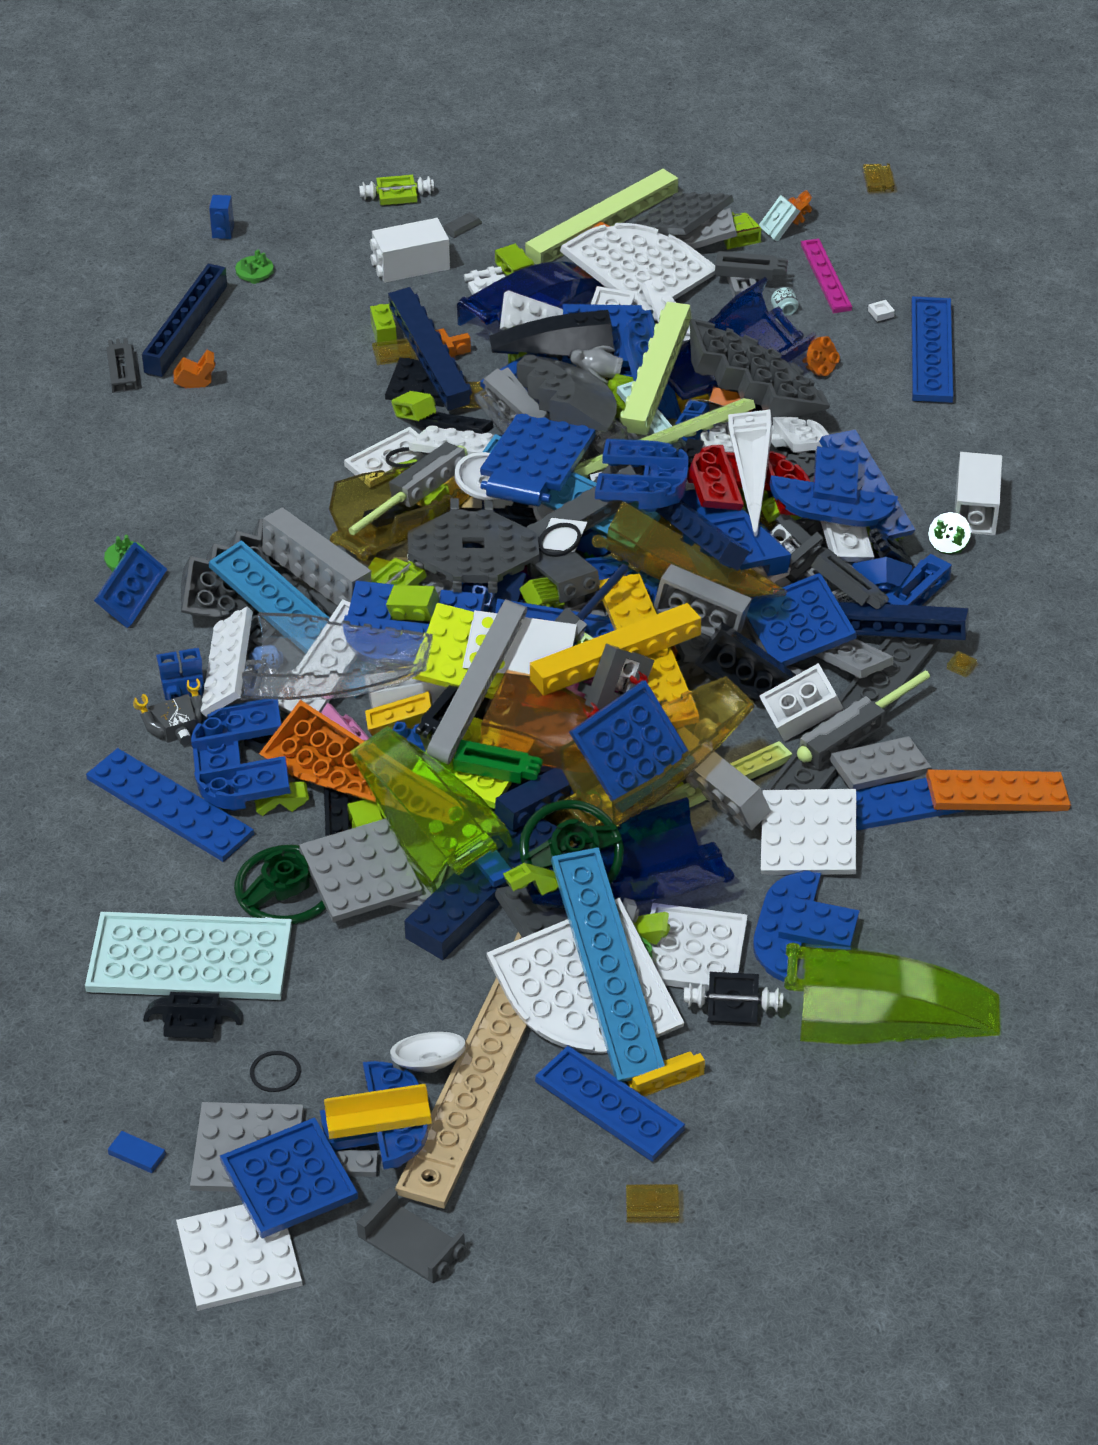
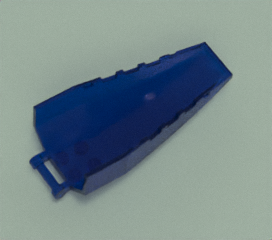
[457,261,604,326]
[667,277,816,400]
[525,797,735,909]

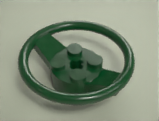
[519,800,624,899]
[234,845,326,925]

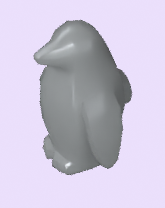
[570,345,623,384]

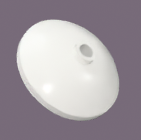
[454,452,498,500]
[390,1032,466,1073]

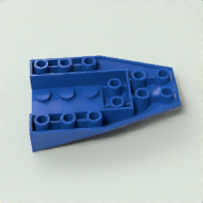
[681,489,792,586]

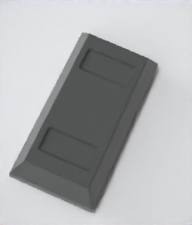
[443,212,482,238]

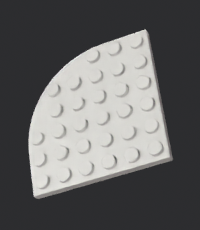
[560,223,715,314]
[486,898,684,1054]

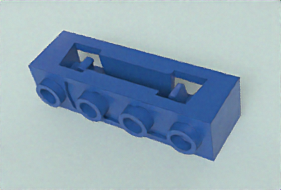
[885,554,952,606]

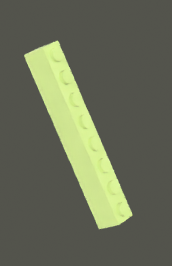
[620,302,692,435]

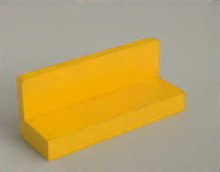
[365,691,433,741]
[626,1052,705,1097]

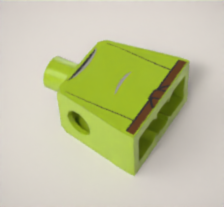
[724,212,762,250]

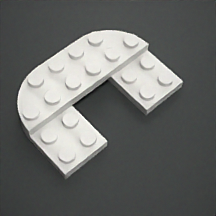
[701,417,829,454]

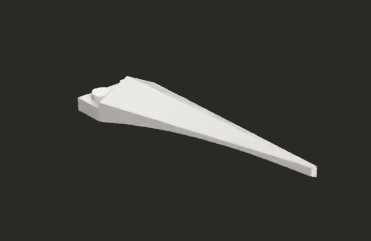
[728,410,772,536]

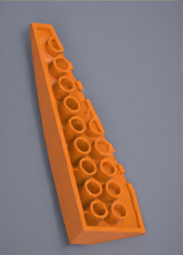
[259,700,467,827]

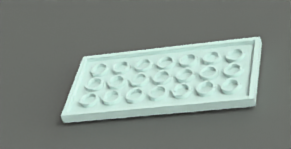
[85,912,292,1000]

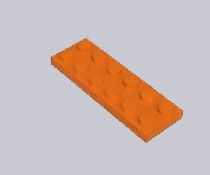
[926,769,1071,811]

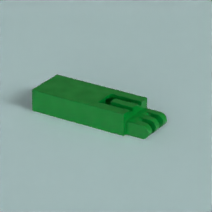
[453,739,543,784]

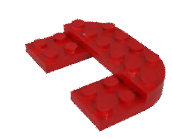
[687,445,810,516]

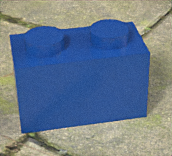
[209,195,234,239]

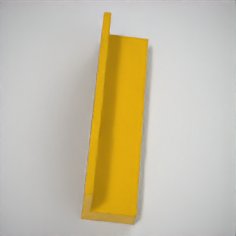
[324,1084,432,1139]

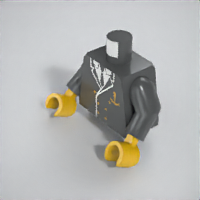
[133,678,203,745]

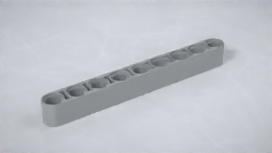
[426,600,527,765]

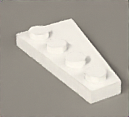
[641,278,690,345]

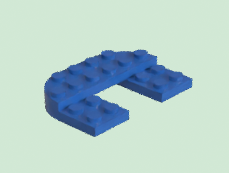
[595,439,688,512]
[344,581,486,667]
[191,697,291,811]

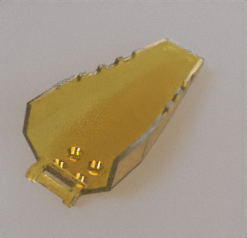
[329,465,472,561]
[592,501,788,599]
[560,676,754,826]

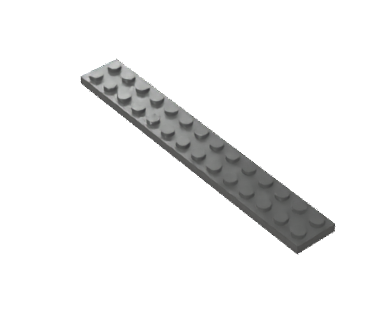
[764,636,940,790]

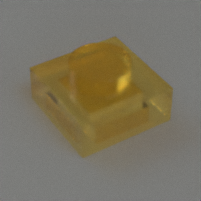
[946,651,977,678]

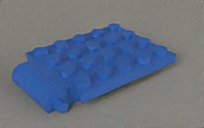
[480,414,595,507]

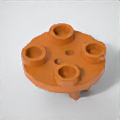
[788,190,812,225]
[802,336,840,376]

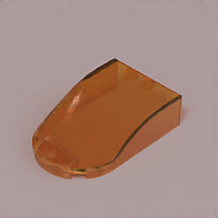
[481,670,593,772]

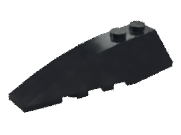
[489,310,614,359]
[695,621,796,700]

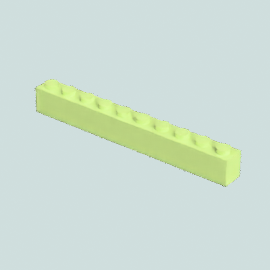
[525,169,678,267]

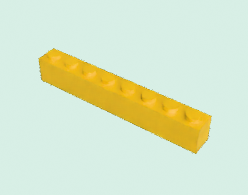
[530,603,701,696]

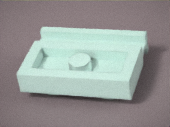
[759,195,800,241]

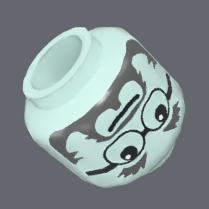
[771,287,799,316]

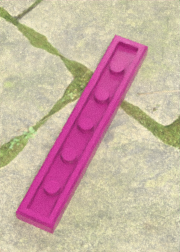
[801,239,852,313]

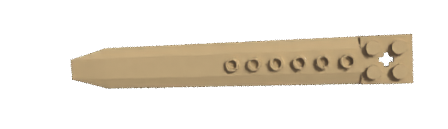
[395,932,527,1209]

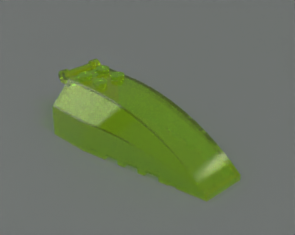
[350,726,513,894]
[784,943,1000,1045]

